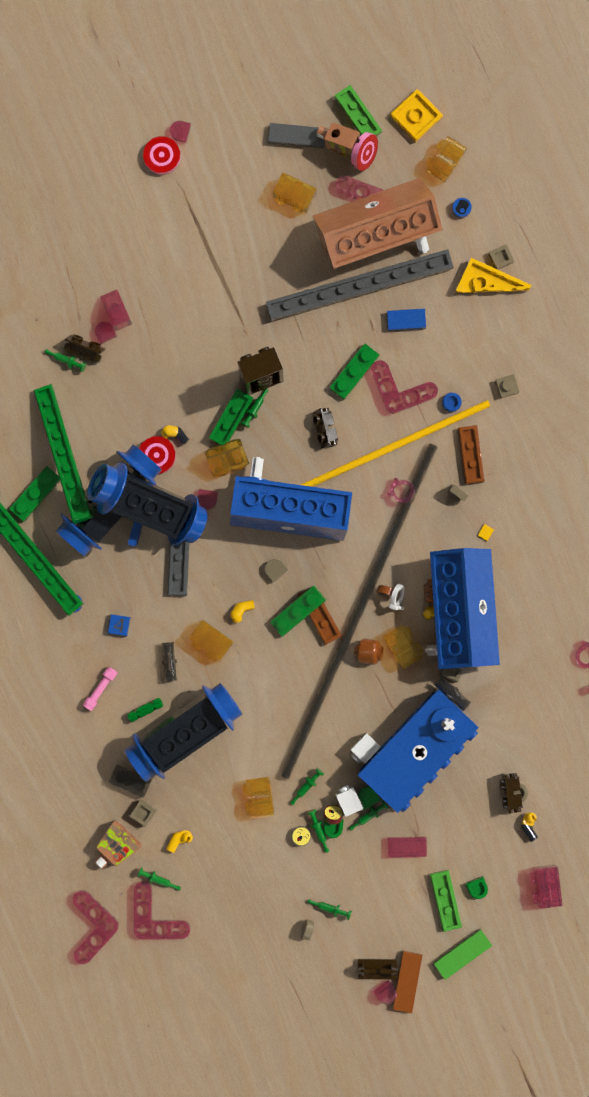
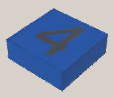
[108,614,131,636]

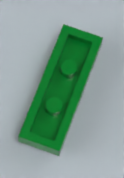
[329,343,380,400]
[209,389,254,448]
[9,466,60,522]
[270,585,327,637]

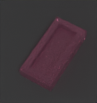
[387,836,427,857]

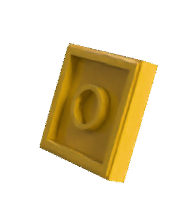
[390,89,443,143]

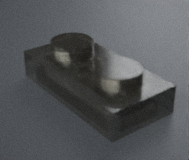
[109,764,152,798]

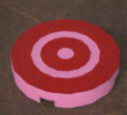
[351,132,378,171]
[143,136,181,175]
[139,436,176,474]

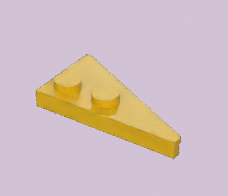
[455,258,531,293]

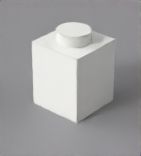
[350,733,381,763]
[336,785,363,817]

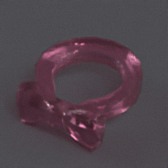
[387,478,415,503]
[575,640,589,668]

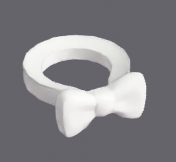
[389,584,405,610]

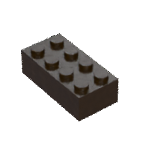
[237,346,284,395]

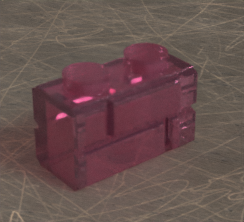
[530,865,563,909]

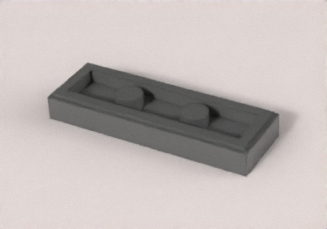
[268,123,325,148]
[168,541,190,596]

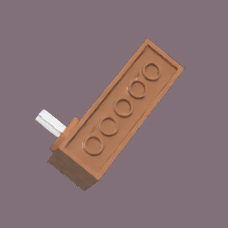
[313,178,443,269]

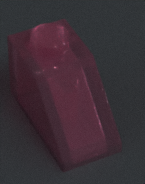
[100,289,132,331]

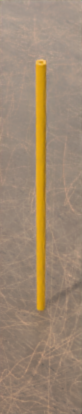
[300,400,490,487]

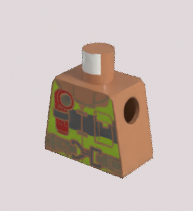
[317,123,360,160]
[95,820,142,869]

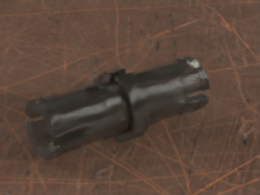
[162,642,177,681]
[434,676,471,711]

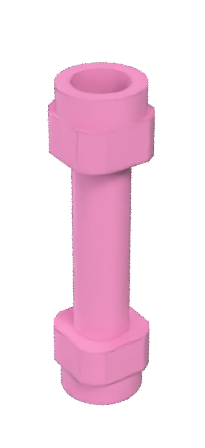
[83,666,118,711]

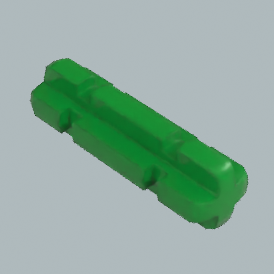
[127,698,164,722]

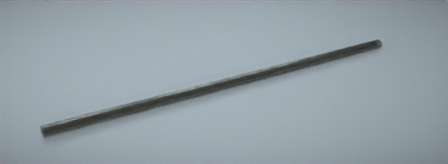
[280,443,437,779]

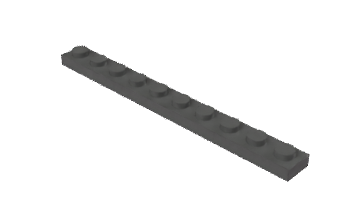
[266,249,453,321]

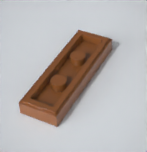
[458,425,485,485]
[298,588,342,645]
[393,950,423,1013]

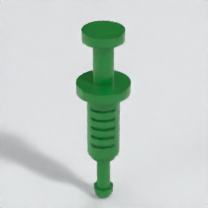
[44,349,86,372]
[241,388,268,428]
[290,768,324,805]
[349,800,389,831]
[307,809,329,853]
[137,867,181,891]
[307,899,352,920]

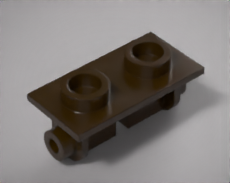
[64,334,105,363]
[313,408,339,449]
[500,773,523,814]
[358,959,398,979]

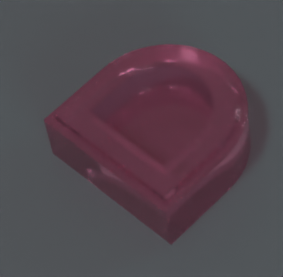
[170,121,191,143]
[95,322,117,344]
[198,489,218,510]
[373,980,397,1005]

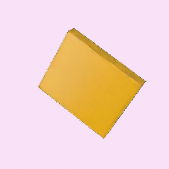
[478,524,494,541]

